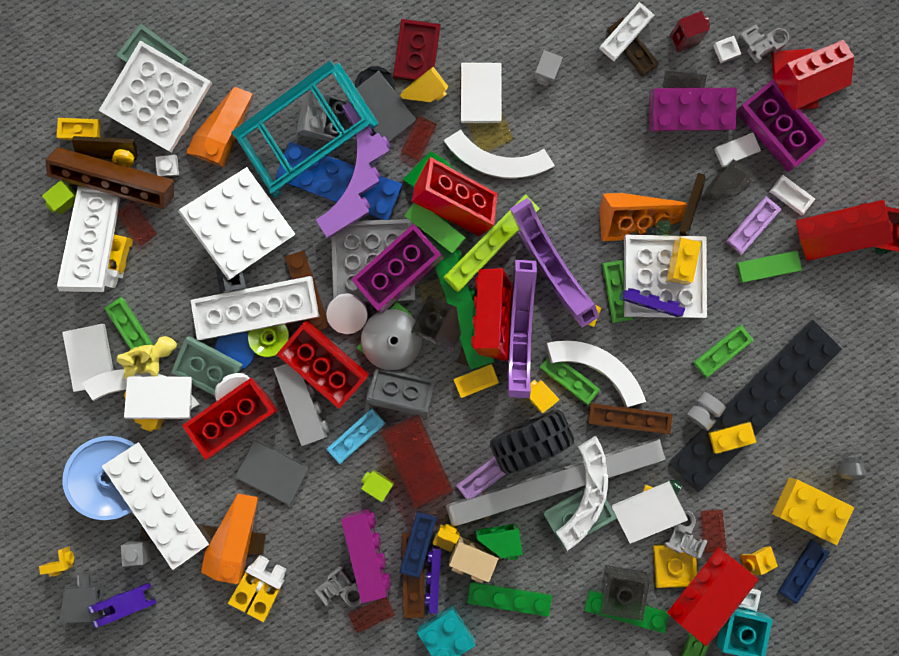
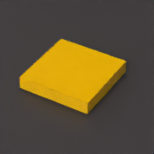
[653,545,697,588]

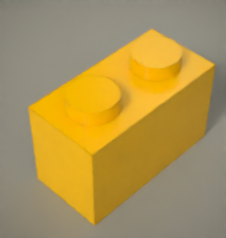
[666,238,701,285]

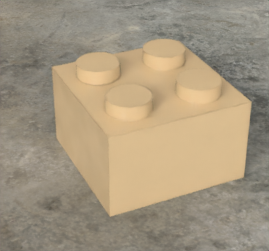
[449,536,499,583]

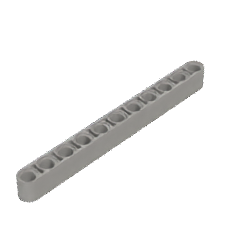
[446,438,666,526]

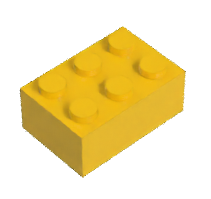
[772,477,854,545]

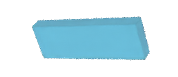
[327,408,386,464]

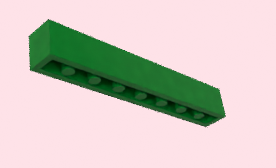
[423,214,494,371]

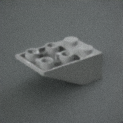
[296,90,361,146]

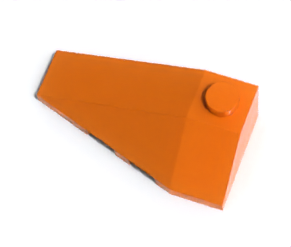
[186,87,253,168]
[599,193,687,241]
[201,493,259,584]

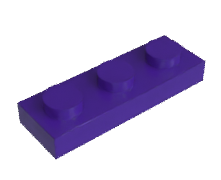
[619,288,685,317]
[425,546,441,613]

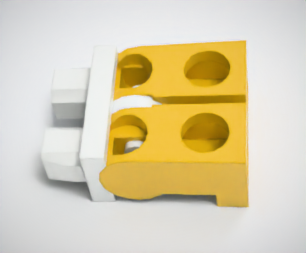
[105,234,134,288]
[228,555,286,622]

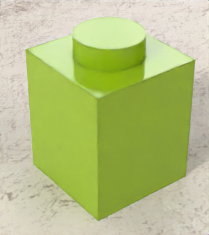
[42,180,76,214]
[361,470,394,502]

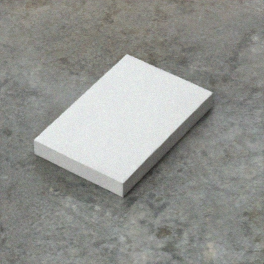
[461,63,501,123]
[62,324,114,392]
[124,377,192,419]
[612,481,688,544]

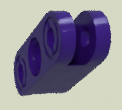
[87,582,156,628]

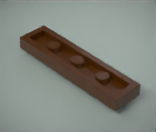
[285,250,330,331]
[587,403,673,434]
[402,532,425,618]

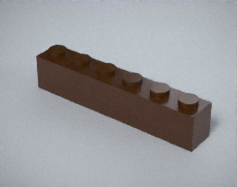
[45,147,174,209]

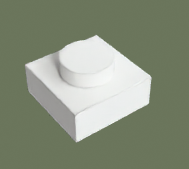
[713,36,741,63]
[155,155,179,178]

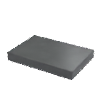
[347,71,416,142]
[366,367,435,417]
[235,440,309,505]

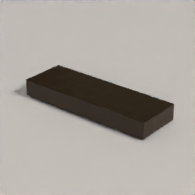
[606,17,659,77]
[72,136,138,160]
[679,173,706,236]

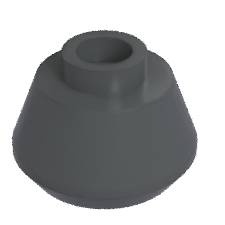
[837,457,867,480]

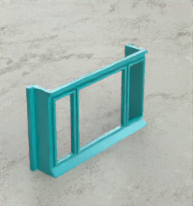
[231,60,379,198]

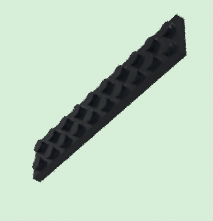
[668,320,842,493]

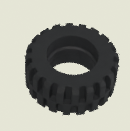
[490,410,575,474]

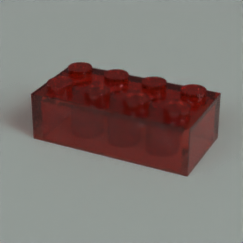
[381,415,453,508]

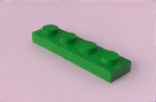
[467,581,552,617]
[584,589,669,633]

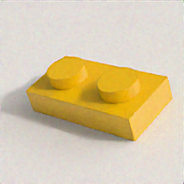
[56,118,101,140]
[454,364,499,398]
[709,422,756,454]

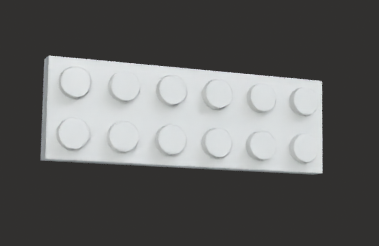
[57,186,120,292]
[191,276,319,341]
[102,442,209,570]

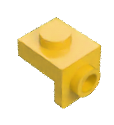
[433,524,460,552]
[39,546,74,577]
[740,546,778,575]

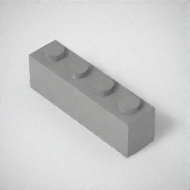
[273,364,329,446]

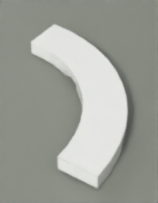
[444,130,555,179]
[545,341,646,408]
[81,369,200,411]
[556,436,608,551]

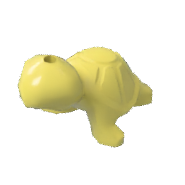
[117,336,177,379]

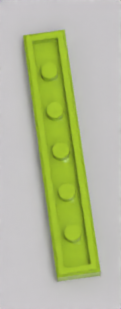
[443,194,540,293]

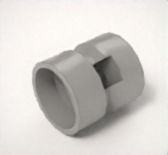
[686,392,726,431]

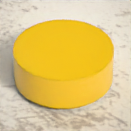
[112,149,134,167]

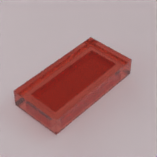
[401,116,437,161]
[117,201,157,246]
[701,509,727,553]
[348,597,395,633]

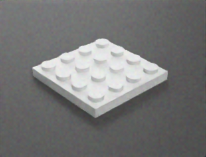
[99,41,212,153]
[178,167,295,280]
[624,235,707,318]

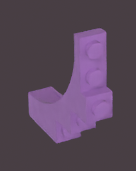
[316,102,391,239]
[510,198,599,328]
[507,260,537,398]

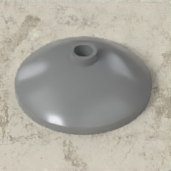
[361,309,422,370]

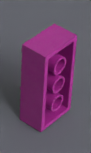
[736,79,827,172]
[649,87,737,132]
[351,224,444,312]
[341,508,392,604]

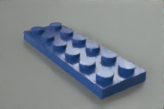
[275,141,403,220]

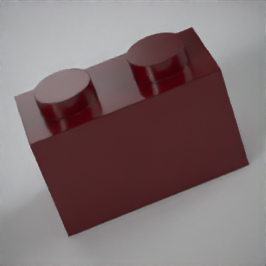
[670,11,710,52]

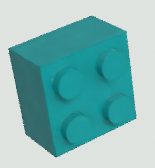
[417,604,476,656]
[716,608,773,656]

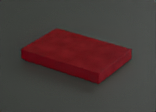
[393,19,441,81]

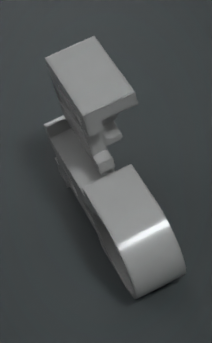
[739,24,789,63]
[664,511,707,559]
[315,565,361,607]

